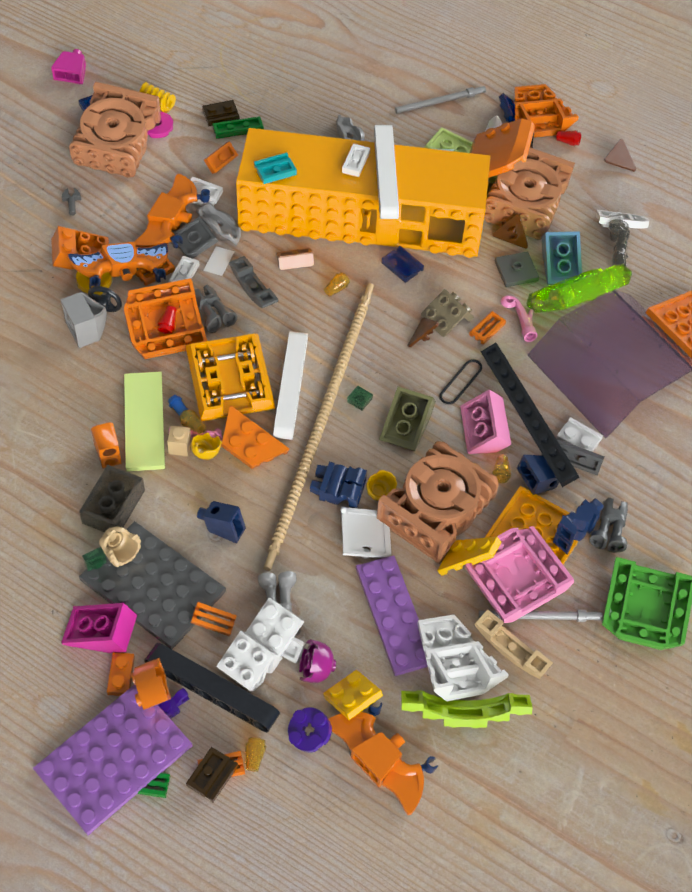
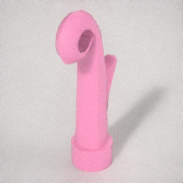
[500,295,538,342]

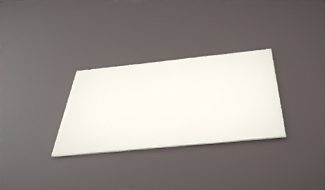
[203,246,235,276]

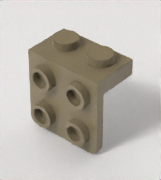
[421,289,474,337]

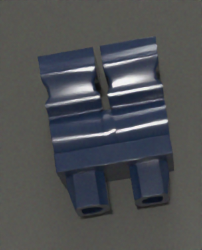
[310,461,367,508]
[553,498,604,555]

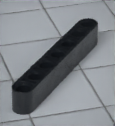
[144,643,280,733]

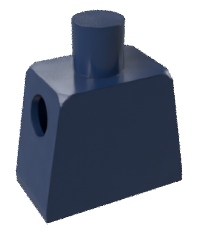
[517,455,559,495]
[197,501,246,544]

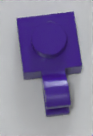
[158,688,189,719]

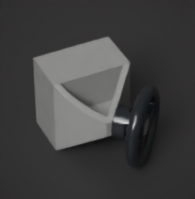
[60,286,122,348]

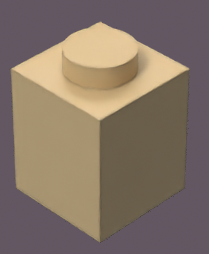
[167,426,191,456]

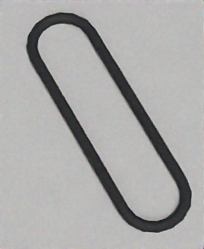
[440,359,482,404]

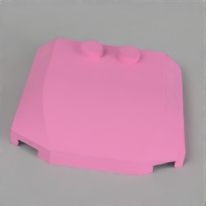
[465,526,574,623]

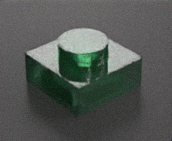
[347,386,373,411]
[82,547,107,571]

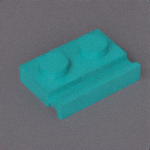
[254,152,297,184]

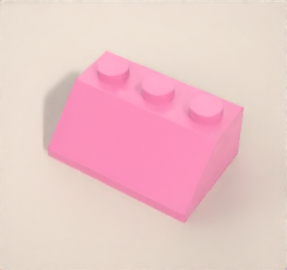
[460,390,511,454]

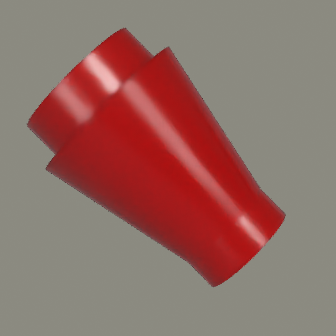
[556,130,581,147]
[157,306,177,334]

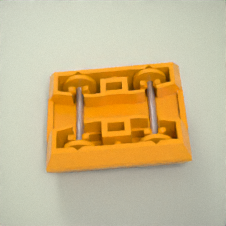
[185,333,275,421]

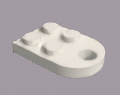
[596,210,650,230]

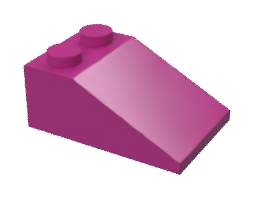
[61,603,137,653]

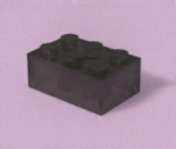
[79,465,145,532]

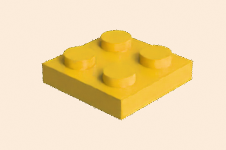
[323,669,383,720]

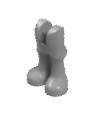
[258,571,297,613]

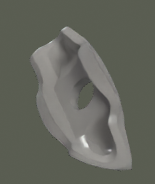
[336,115,365,141]
[196,203,241,246]

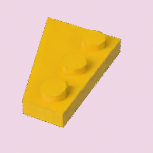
[437,537,501,576]

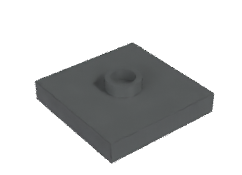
[174,216,218,259]
[495,251,539,287]

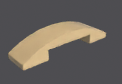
[475,610,553,679]

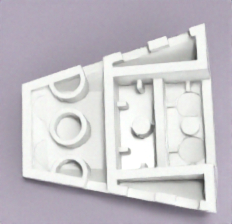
[417,615,509,701]

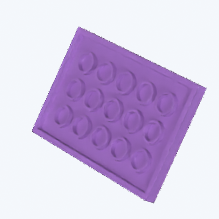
[33,684,193,835]

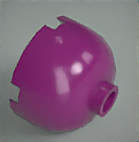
[299,639,336,683]

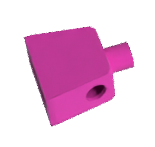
[51,49,86,85]

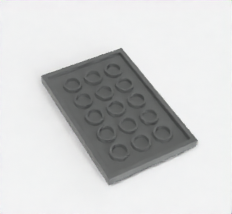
[79,521,226,649]

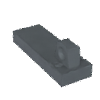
[557,439,605,476]

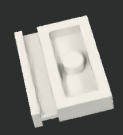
[191,177,223,206]
[556,417,603,452]

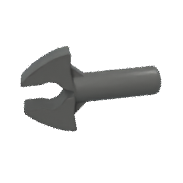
[62,188,81,216]

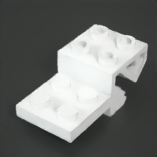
[216,598,304,691]

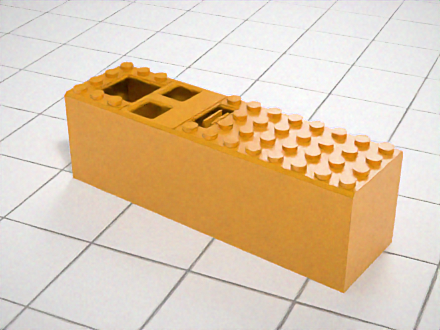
[236,128,490,258]

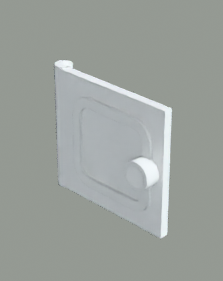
[340,506,392,559]

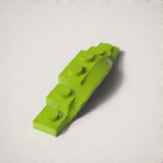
[401,690,533,728]

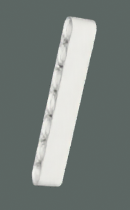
[374,125,399,219]
[273,331,308,440]

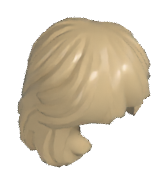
[99,527,141,567]

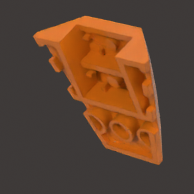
[514,84,579,138]

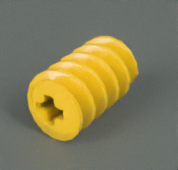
[139,82,176,113]

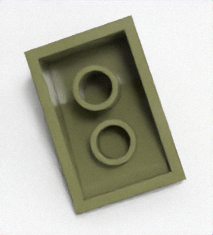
[379,386,436,451]

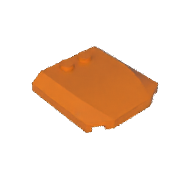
[470,118,535,178]
[124,278,207,359]

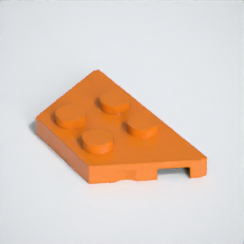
[221,406,290,469]

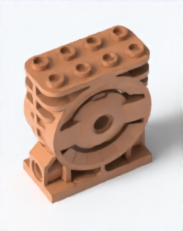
[69,81,161,178]
[484,148,575,240]
[377,441,499,564]

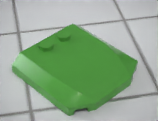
[602,557,692,650]

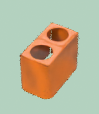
[91,422,122,469]

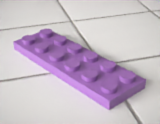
[356,556,428,676]

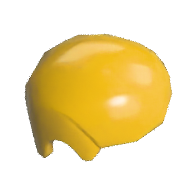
[190,433,222,460]
[366,470,397,501]

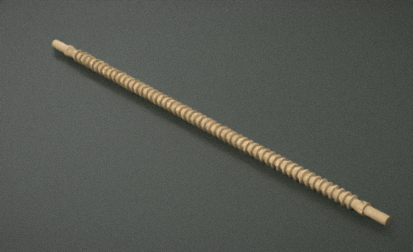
[263,283,374,571]

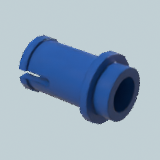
[168,395,191,419]

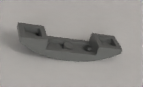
[229,256,279,308]

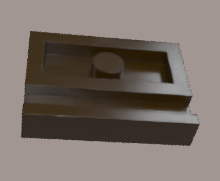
[202,100,240,127]
[186,747,238,803]

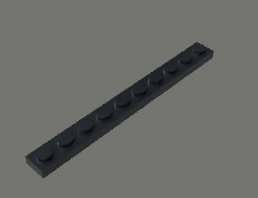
[480,343,580,487]

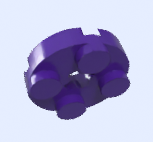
[288,707,332,753]

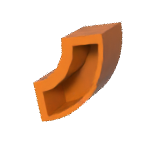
[131,658,171,710]

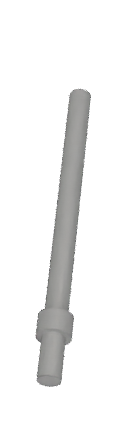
[395,86,486,114]
[479,610,603,622]

